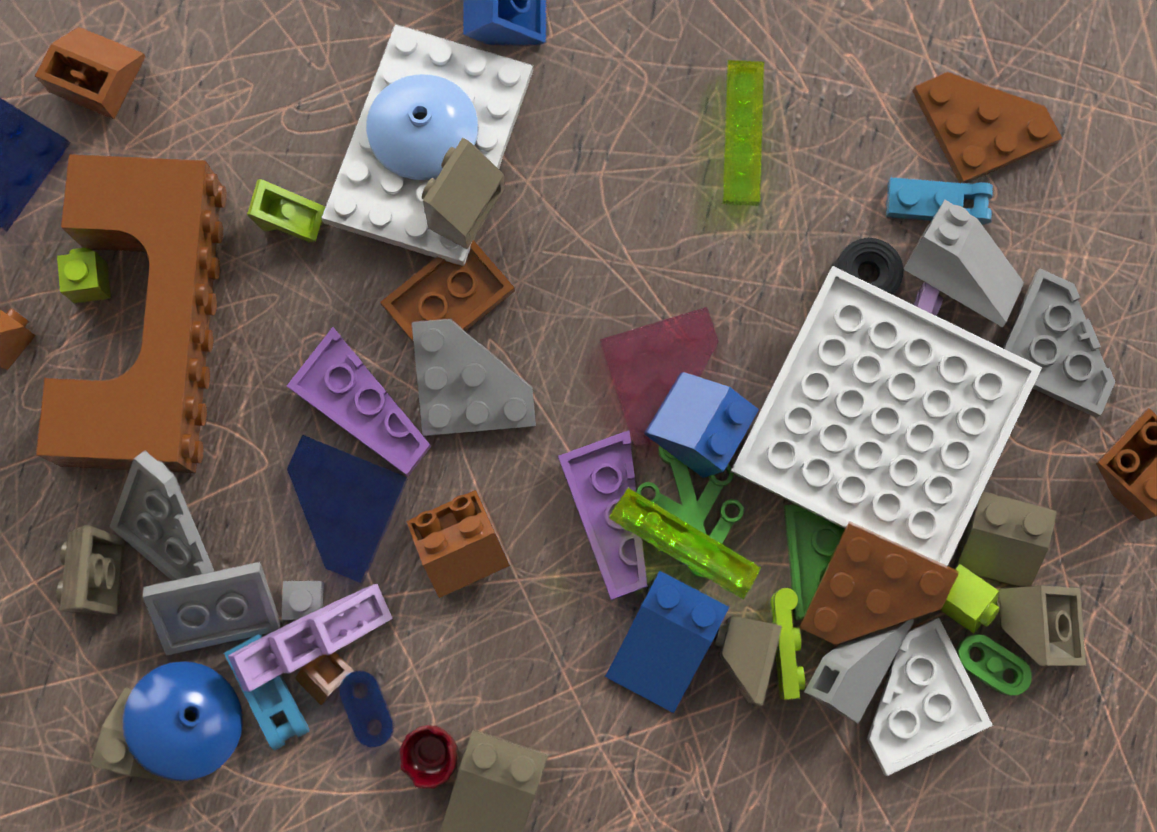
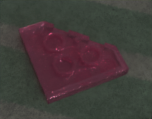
[600,307,719,447]

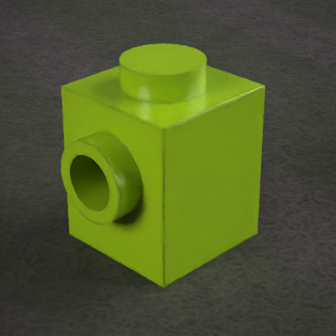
[57,248,111,303]
[940,564,1000,634]

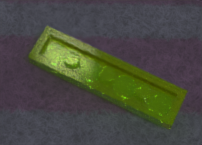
[722,60,764,206]
[609,488,761,600]

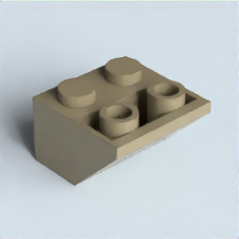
[421,138,505,249]

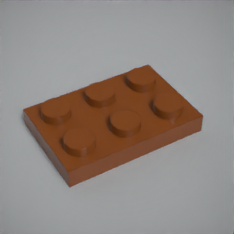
[380,240,515,343]

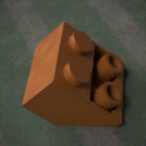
[35,27,146,119]
[1096,408,1157,521]
[406,490,510,598]

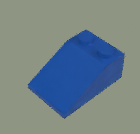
[605,571,729,713]

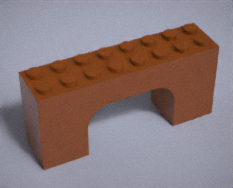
[36,154,226,473]

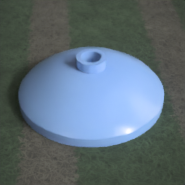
[366,74,478,180]

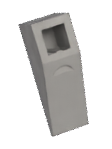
[804,619,914,723]

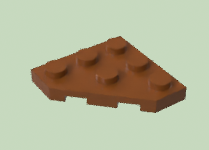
[912,72,1062,184]
[800,521,959,645]

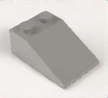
[903,200,1024,327]

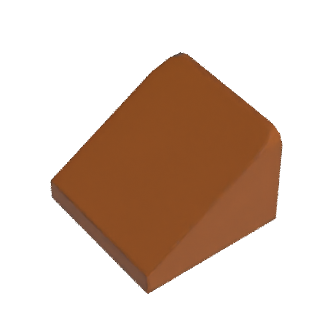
[295,652,355,705]

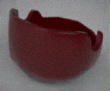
[400,725,459,789]

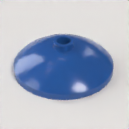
[122,662,243,781]

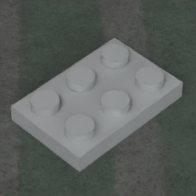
[143,562,280,656]

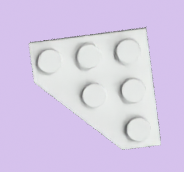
[867,618,993,776]

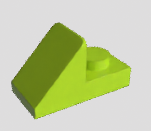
[247,179,326,242]

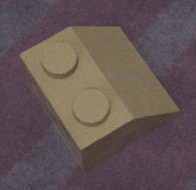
[954,491,1057,587]

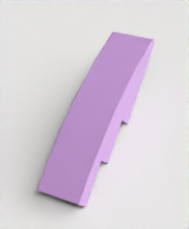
[228,584,393,692]

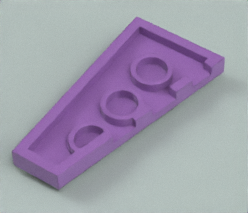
[287,327,431,477]
[558,430,647,600]

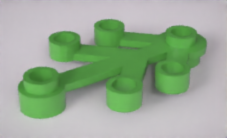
[636,445,744,578]

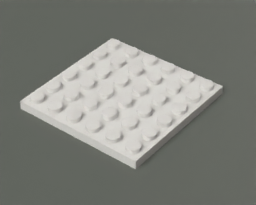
[730,266,1042,566]

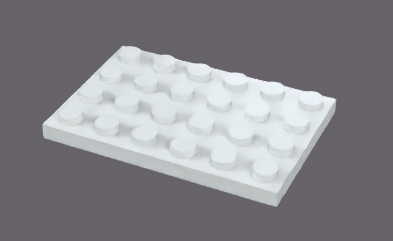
[322,24,533,266]

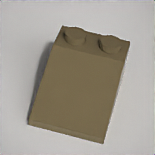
[56,526,125,615]
[440,730,549,832]

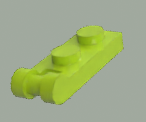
[770,588,805,700]

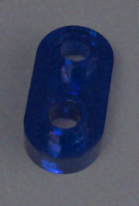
[340,671,395,747]

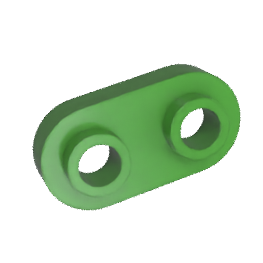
[956,634,1032,696]

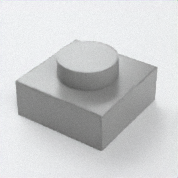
[282,581,324,621]

